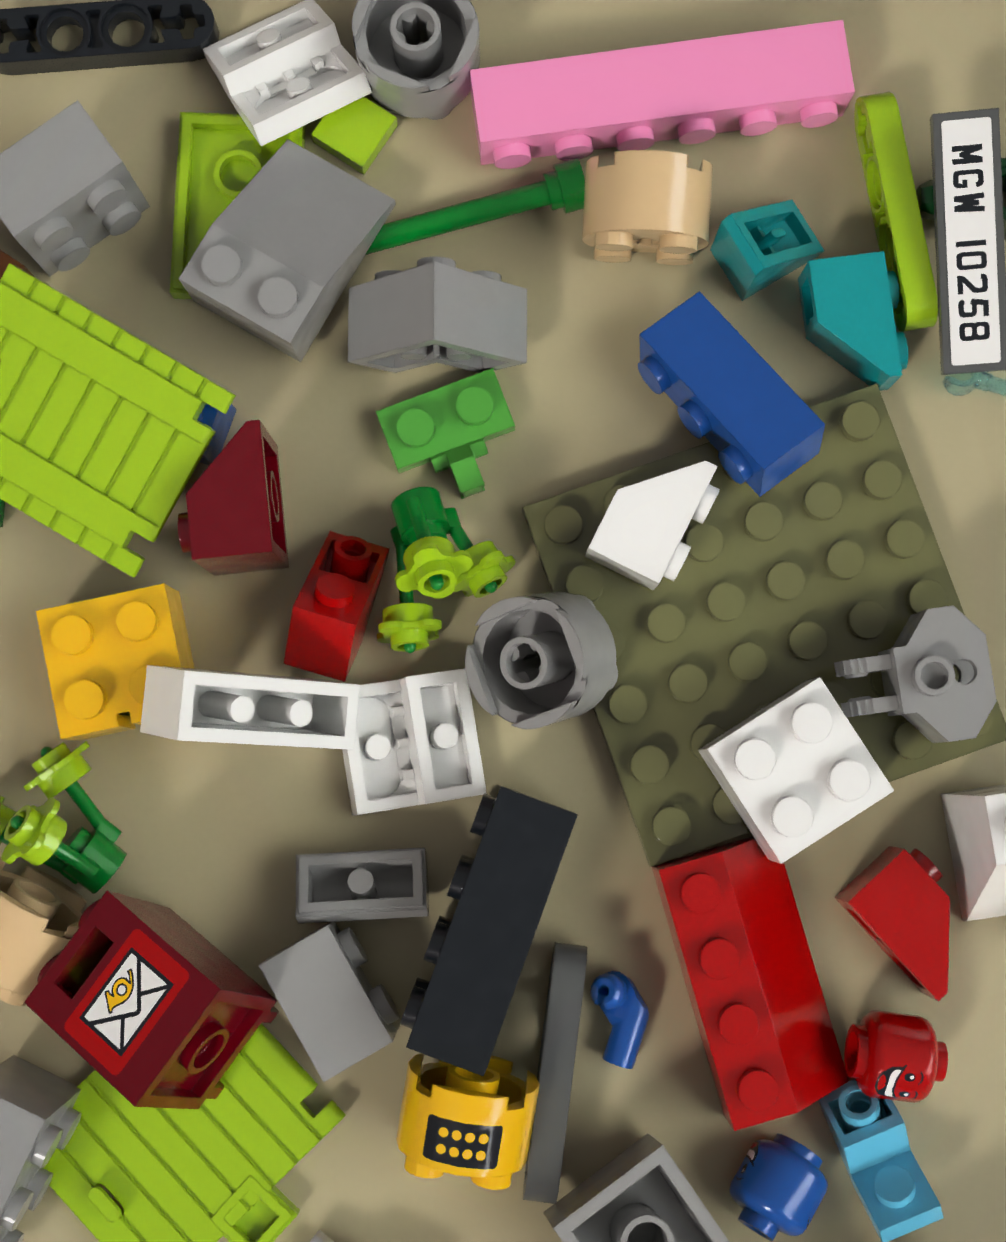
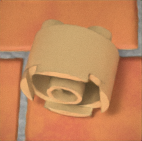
[582,150,713,265]
[0,858,87,1006]

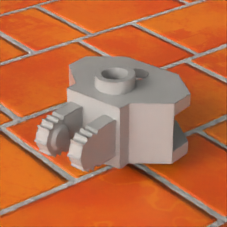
[834,605,997,743]

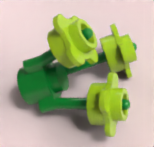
[376,487,516,653]
[0,741,127,894]

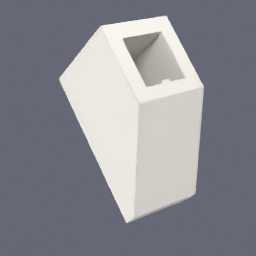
[585,461,720,590]

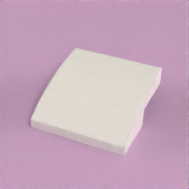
[203,0,372,146]
[342,668,487,816]

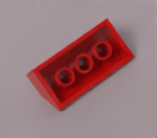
[652,837,849,1131]

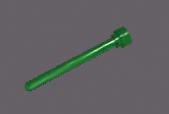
[365,158,585,255]

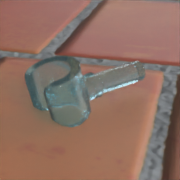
[943,372,1006,396]

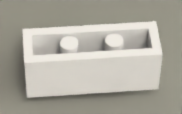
[140,665,361,750]

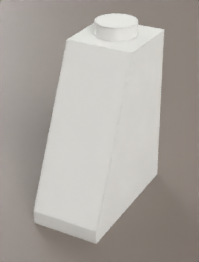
[941,785,1006,921]

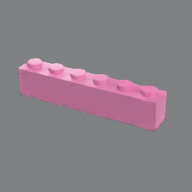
[470,20,855,169]

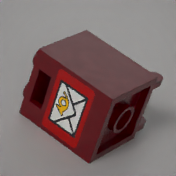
[24,890,279,1109]

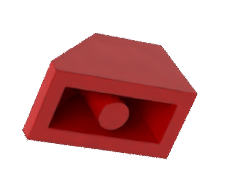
[834,846,950,1002]

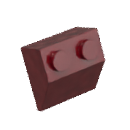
[178,420,289,576]

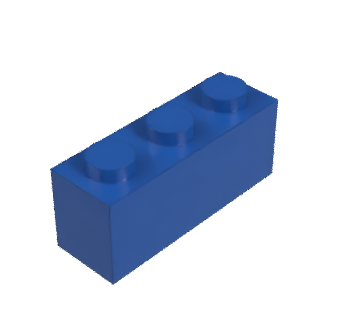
[638,291,825,497]

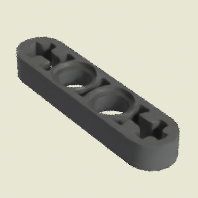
[523,942,587,1204]

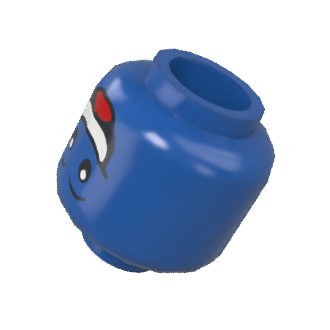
[729,1133,828,1241]

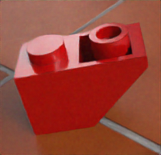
[283,531,390,682]

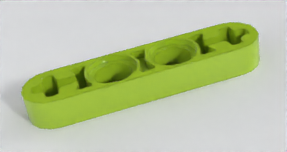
[854,92,938,332]

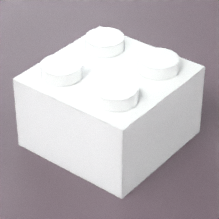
[698,677,894,864]

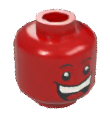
[844,1010,948,1103]

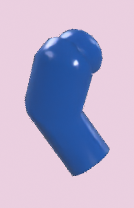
[590,971,649,1069]

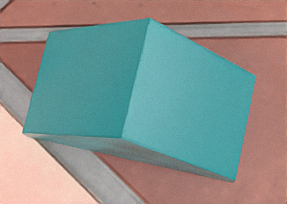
[710,199,825,301]

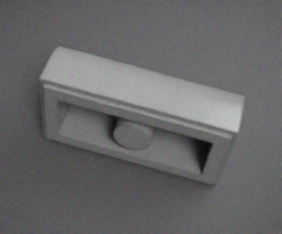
[295,848,429,924]

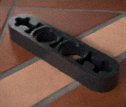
[0,0,219,75]

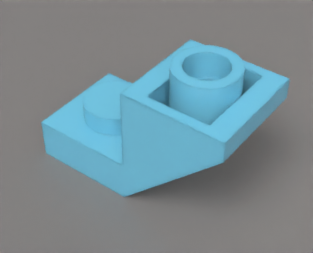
[818,1079,943,1242]

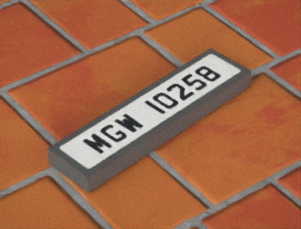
[930,108,1006,375]

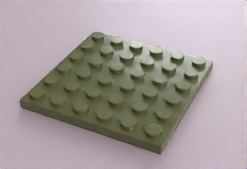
[523,384,1006,867]

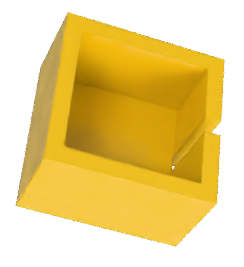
[36,583,195,741]

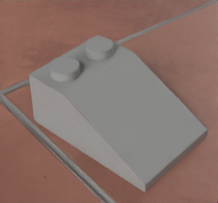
[179,139,396,362]

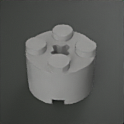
[352,0,480,120]
[465,592,619,729]

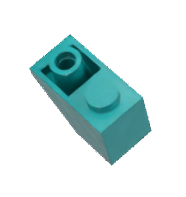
[798,251,908,391]

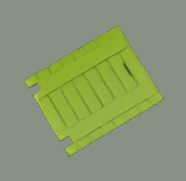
[0,263,236,578]
[43,1023,346,1242]

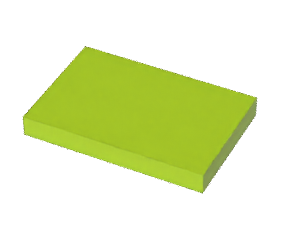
[169,112,306,299]

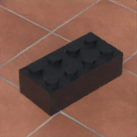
[400,786,578,1076]

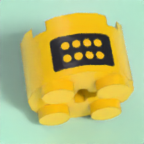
[396,1053,540,1190]

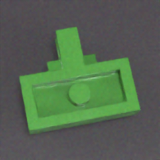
[376,368,515,499]

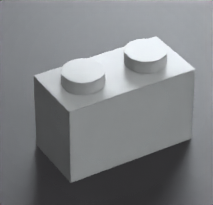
[258,922,400,1082]

